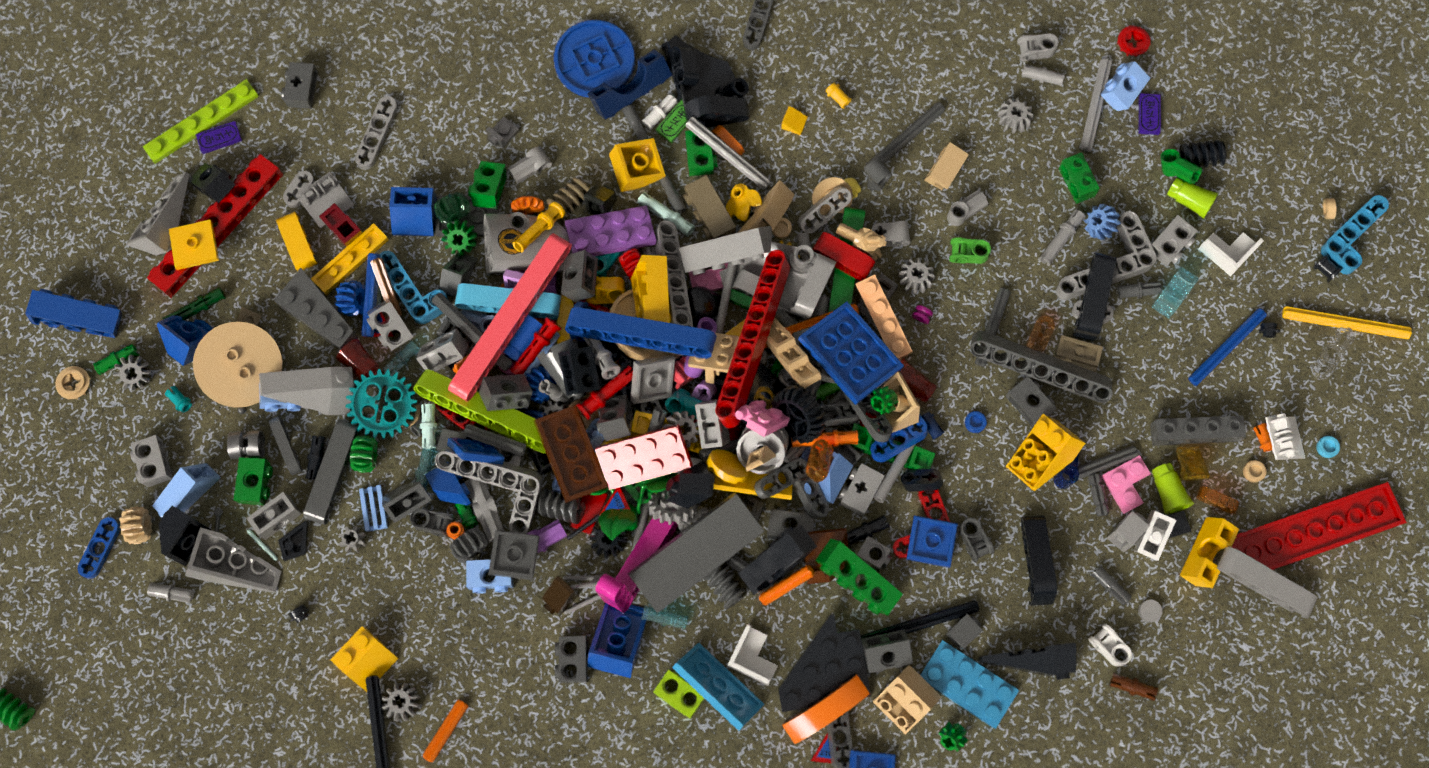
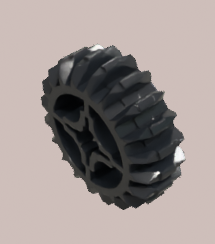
[771,385,827,444]

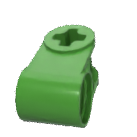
[949,237,991,264]

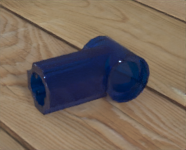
[1054,453,1079,489]

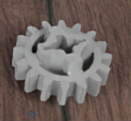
[649,490,697,525]

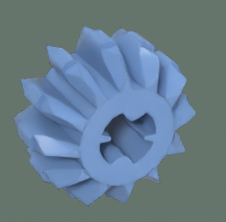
[1083,204,1122,240]

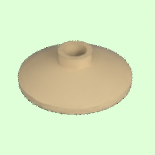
[812,177,853,219]

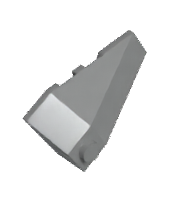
[259,367,354,415]

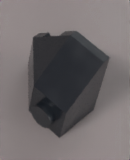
[665,461,715,509]

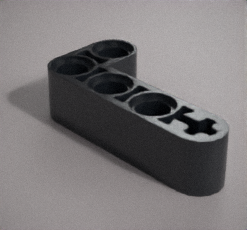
[1073,252,1116,341]
[1021,515,1057,606]

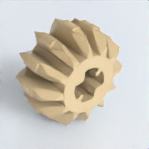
[119,506,152,544]

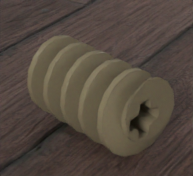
[546,177,590,220]

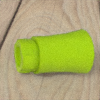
[1167,178,1219,219]
[1152,463,1194,515]

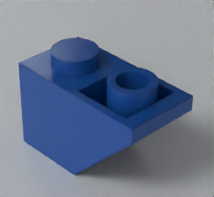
[425,462,471,505]

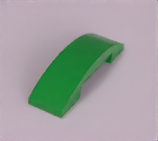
[849,423,935,470]

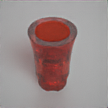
[336,339,385,387]
[886,358,937,403]

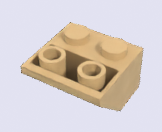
[873,665,942,734]

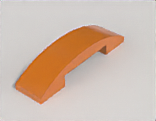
[782,675,870,744]

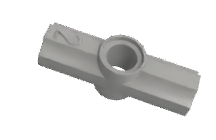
[465,478,505,543]

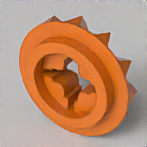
[511,196,544,215]

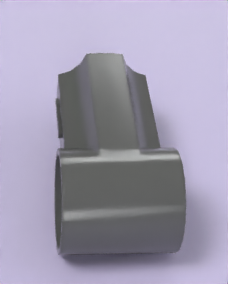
[864,158,892,192]

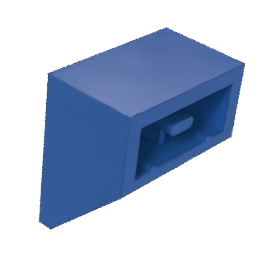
[389,187,437,236]

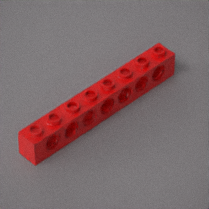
[147,154,283,298]

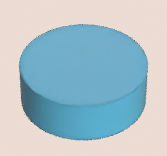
[1316,436,1340,458]

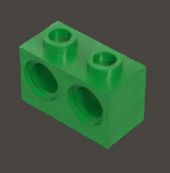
[685,129,718,176]
[1058,152,1100,204]
[468,161,507,209]

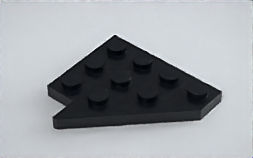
[778,614,871,712]

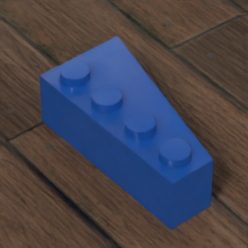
[25,289,122,338]

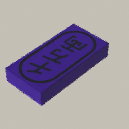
[1138,93,1161,135]
[196,121,242,154]

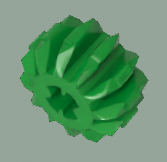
[441,219,478,255]
[349,436,378,473]

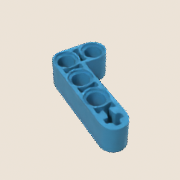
[1321,195,1389,275]
[380,251,449,324]

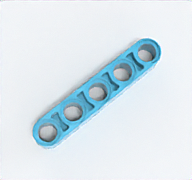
[455,283,561,319]

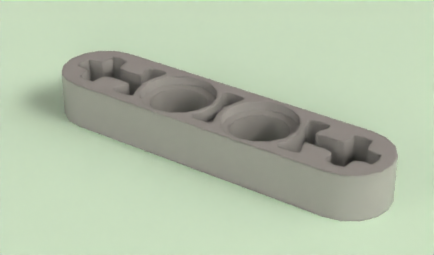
[355,96,398,170]

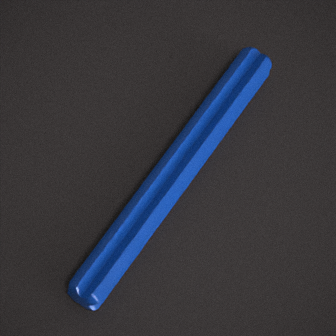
[1188,308,1267,386]

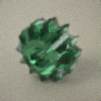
[433,192,471,224]

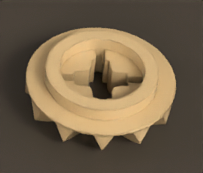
[55,366,91,400]

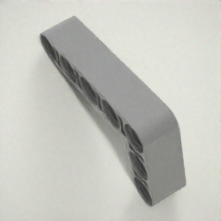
[1056,211,1157,300]
[435,447,543,534]

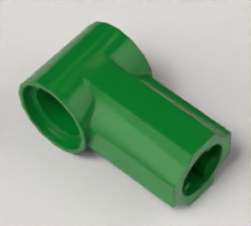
[1160,149,1202,184]

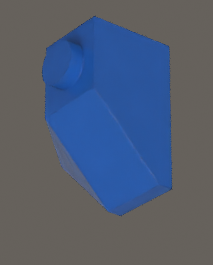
[157,315,213,366]

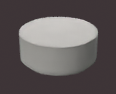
[1138,600,1162,623]

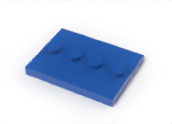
[798,302,904,405]

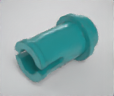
[165,386,192,413]

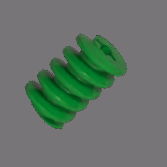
[0,688,36,731]

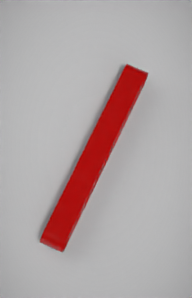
[715,250,790,428]

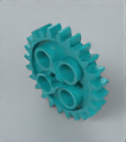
[346,369,417,439]

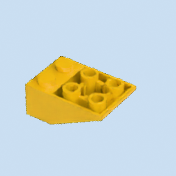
[1006,414,1085,491]

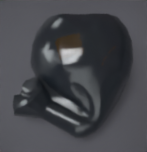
[687,286,721,325]

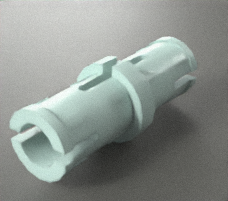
[420,404,437,449]

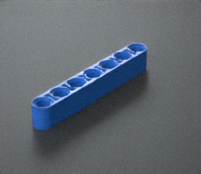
[565,307,717,359]

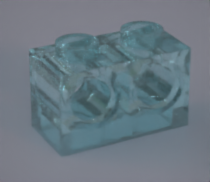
[1152,267,1199,319]

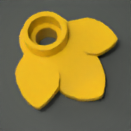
[726,184,762,222]

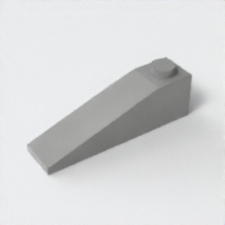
[126,172,189,255]
[185,528,282,593]

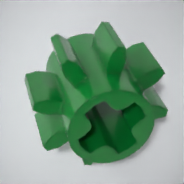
[870,386,899,415]
[938,722,968,752]

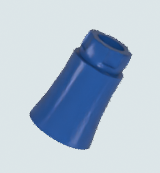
[503,315,542,363]

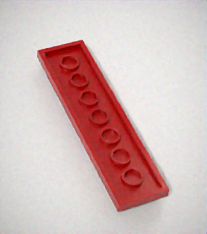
[1231,482,1407,570]

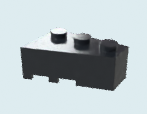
[738,525,817,595]

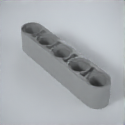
[1217,547,1318,618]

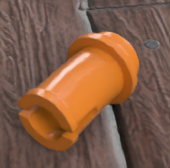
[1253,423,1272,452]
[446,522,465,540]

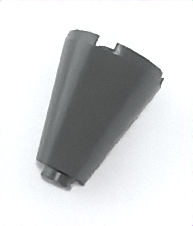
[537,338,586,401]

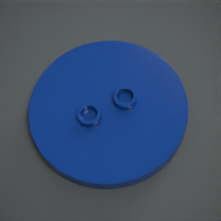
[554,20,635,98]

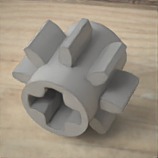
[338,526,366,553]

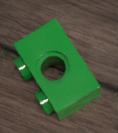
[233,457,273,505]

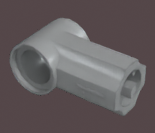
[508,146,552,184]
[947,190,989,226]

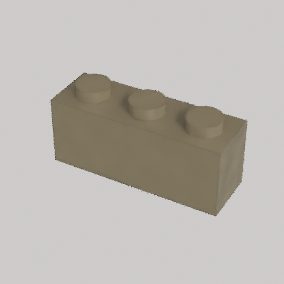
[683,175,736,240]

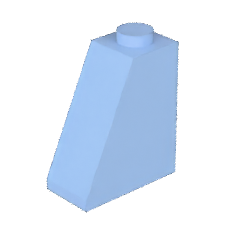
[152,463,221,518]

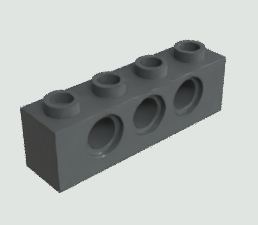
[1150,415,1246,446]

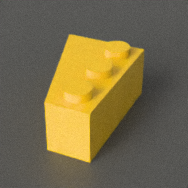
[631,255,671,323]

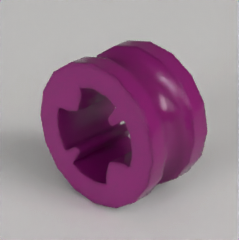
[912,305,933,324]

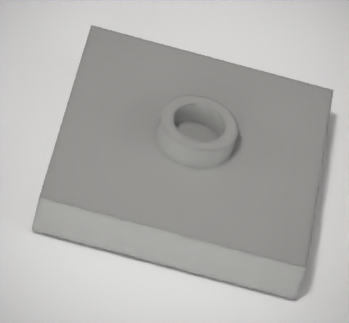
[630,355,675,404]

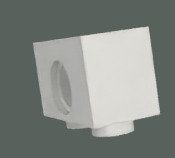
[1133,510,1176,561]

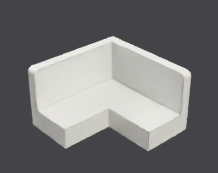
[1198,232,1264,276]
[728,624,778,686]

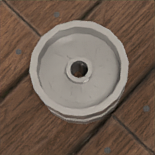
[736,427,789,474]

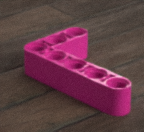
[595,517,678,613]

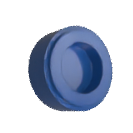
[965,411,987,433]

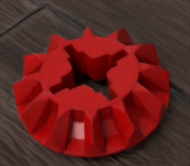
[1117,26,1150,58]

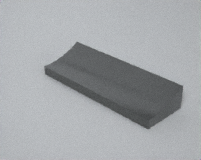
[628,492,765,613]

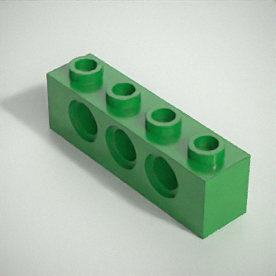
[815,539,903,616]

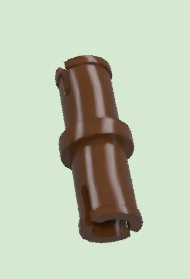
[1109,672,1158,701]

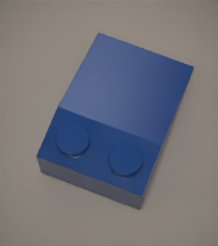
[587,603,650,678]

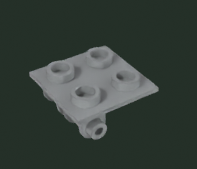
[295,172,354,228]

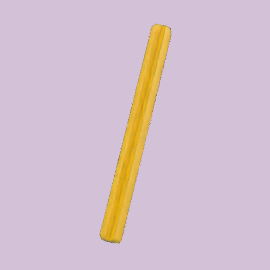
[1282,306,1412,339]

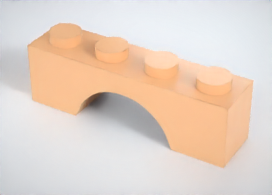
[856,275,913,360]

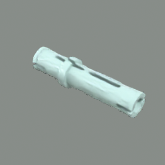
[637,192,695,237]

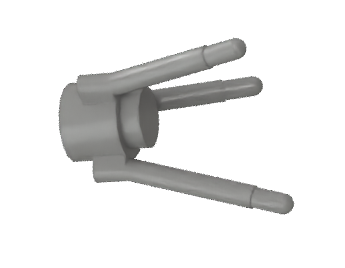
[562,574,602,615]

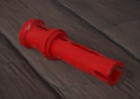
[510,317,562,375]
[576,365,633,420]

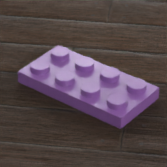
[565,205,656,256]

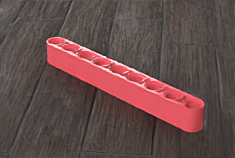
[448,233,572,402]

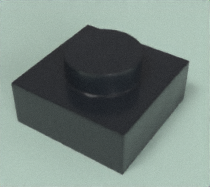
[1167,511,1191,538]

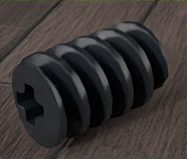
[1179,140,1226,167]

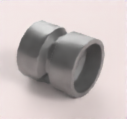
[227,430,265,459]

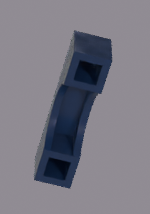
[587,49,672,120]

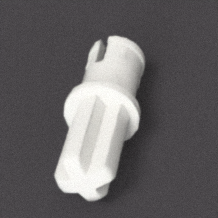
[642,94,677,130]

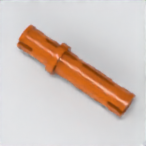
[791,430,858,448]

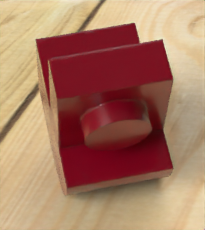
[319,203,362,247]

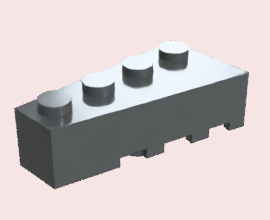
[274,268,358,354]

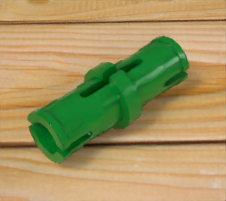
[93,343,139,375]

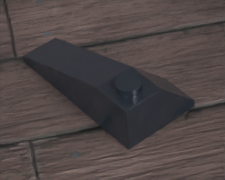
[979,642,1076,680]

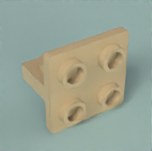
[688,333,739,384]

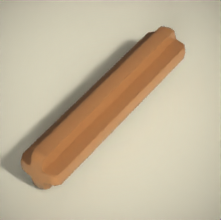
[370,258,402,316]

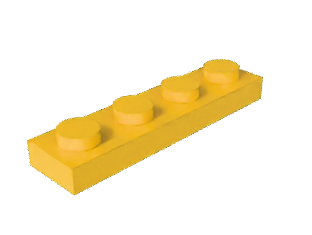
[311,223,389,296]

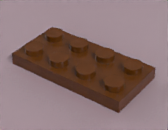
[534,405,608,503]

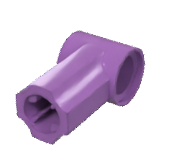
[526,520,567,554]

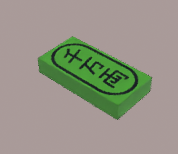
[656,100,687,144]

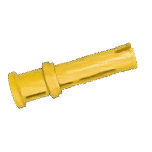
[513,202,565,253]

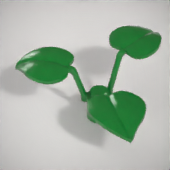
[589,471,678,540]

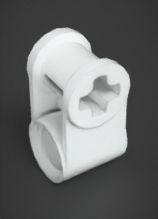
[1088,624,1132,667]

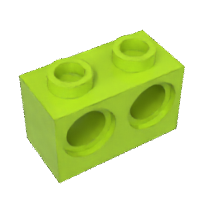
[653,670,705,720]

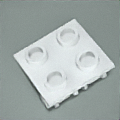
[1265,413,1305,460]

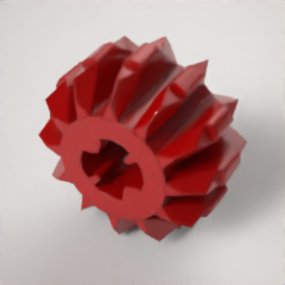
[619,248,641,280]

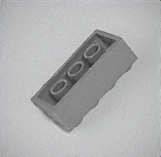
[679,226,772,275]

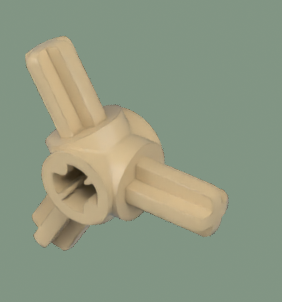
[836,223,887,260]

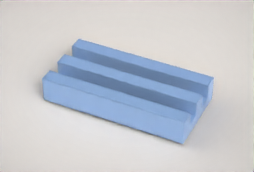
[359,485,388,532]

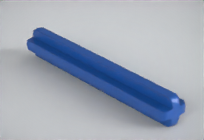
[361,253,380,337]

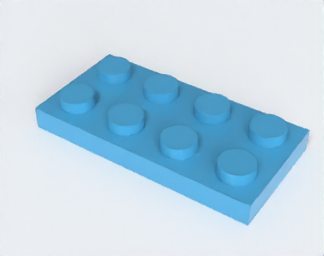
[920,640,1019,729]
[672,643,764,731]

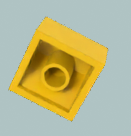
[609,138,666,192]
[330,626,399,692]

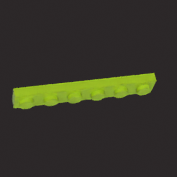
[142,79,259,164]

